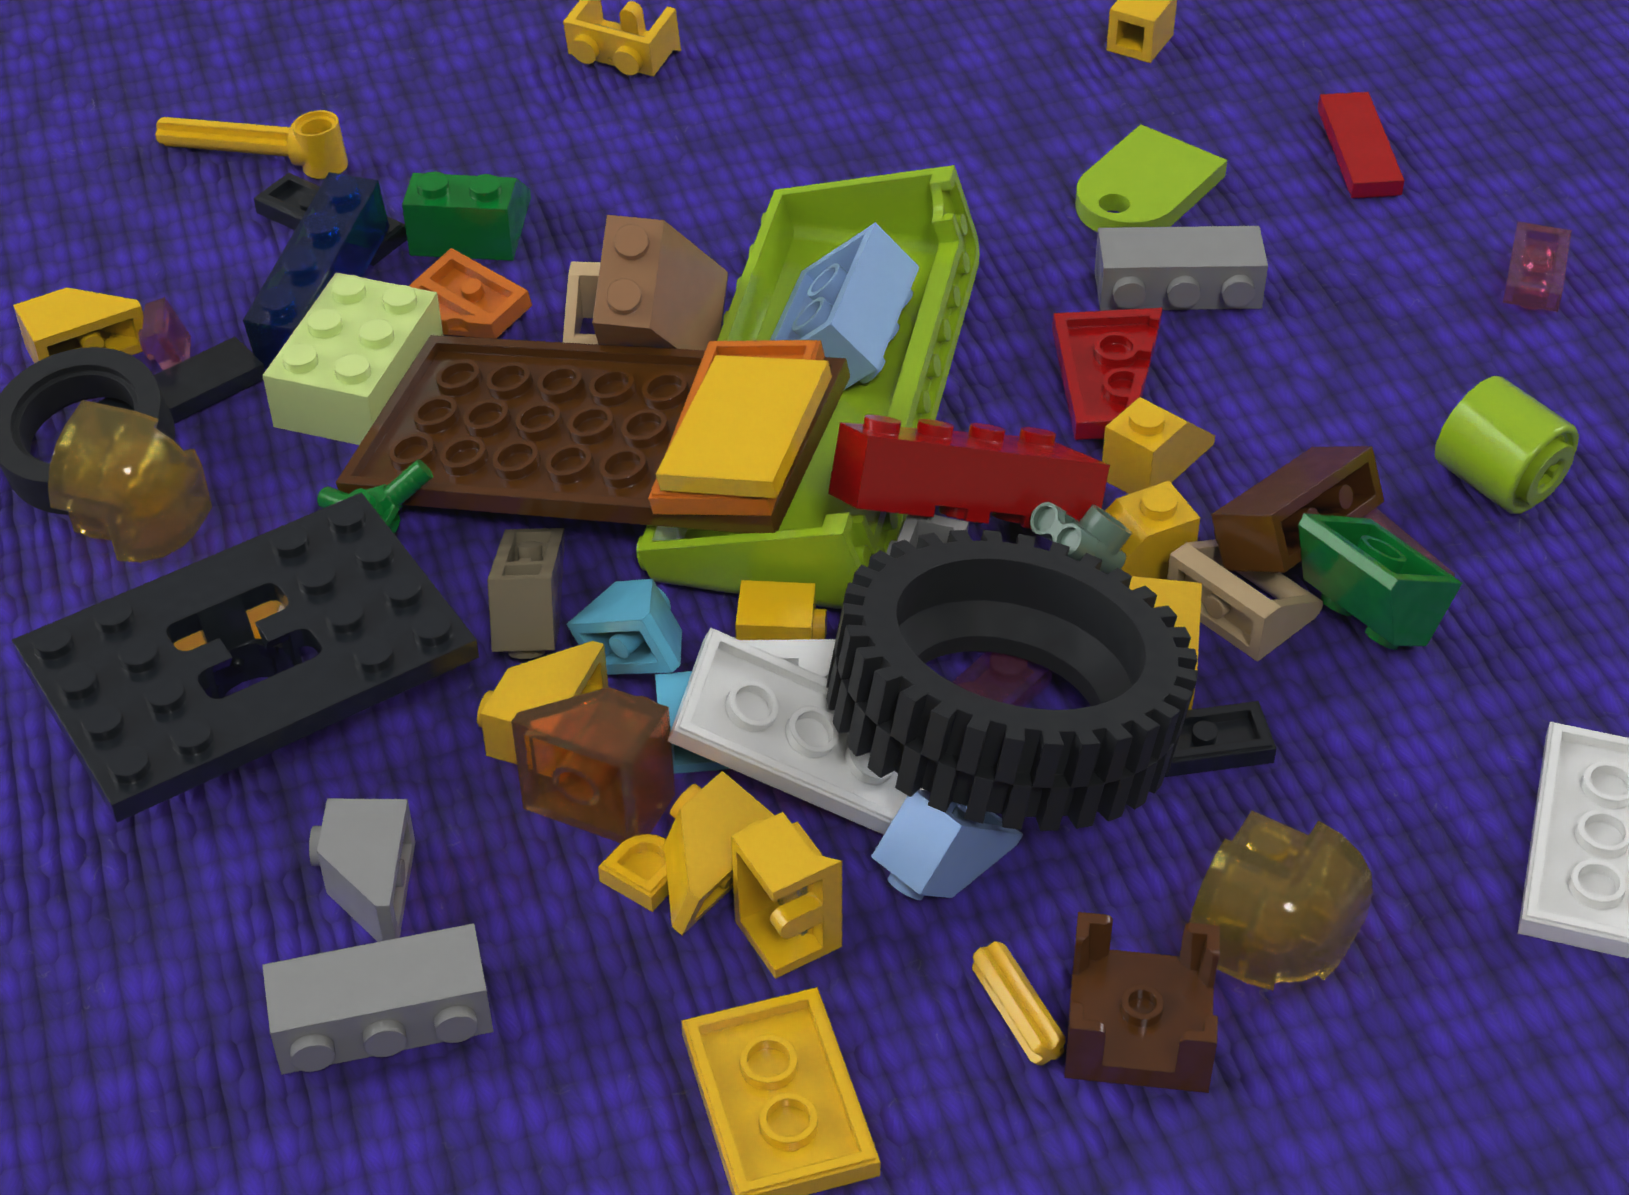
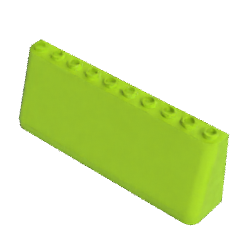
[636,165,980,610]

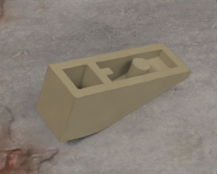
[487,528,565,659]

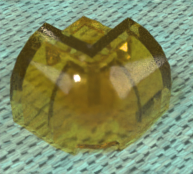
[48,400,212,562]
[1189,811,1373,991]

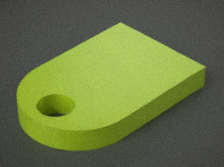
[1075,124,1227,232]

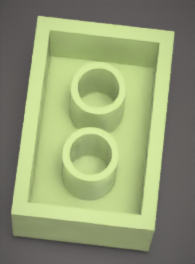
[263,272,444,445]

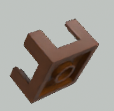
[1064,912,1220,1093]

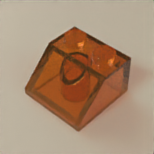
[511,687,675,843]

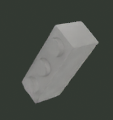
[1094,226,1268,311]
[262,923,494,1075]

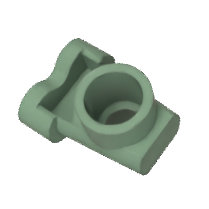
[1030,502,1132,574]

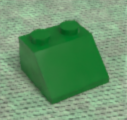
[402,172,531,261]
[1298,513,1463,650]

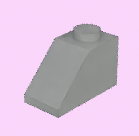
[309,798,415,942]

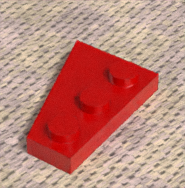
[1052,308,1163,440]

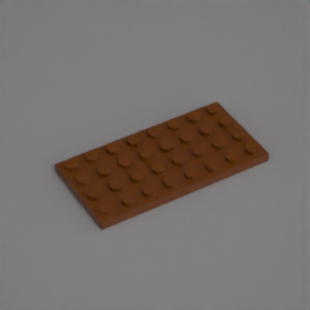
[335,335,850,533]

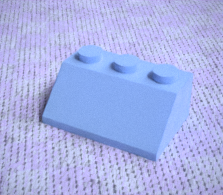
[770,222,919,390]

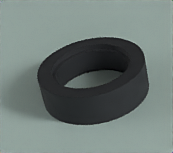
[0,347,175,515]

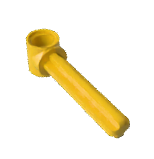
[155,110,348,179]

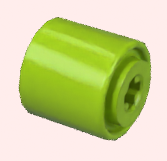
[1435,376,1579,514]

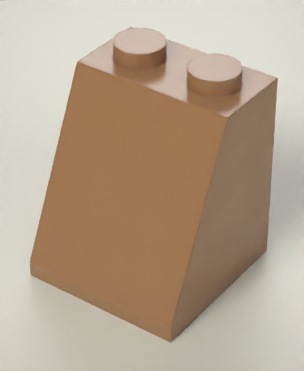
[592,215,728,350]

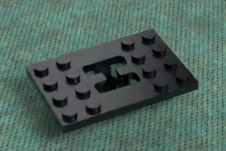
[12,492,479,823]

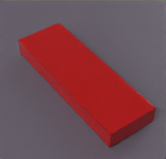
[1317,92,1405,198]

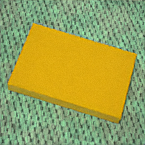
[656,355,832,498]
[681,987,881,1195]

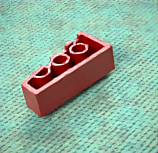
[828,415,1110,528]

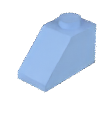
[871,789,1023,900]

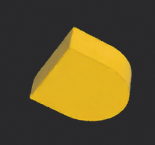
[598,834,669,912]

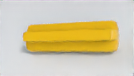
[972,941,1066,1066]

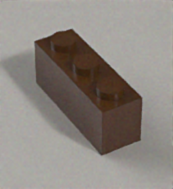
[1211,446,1384,573]

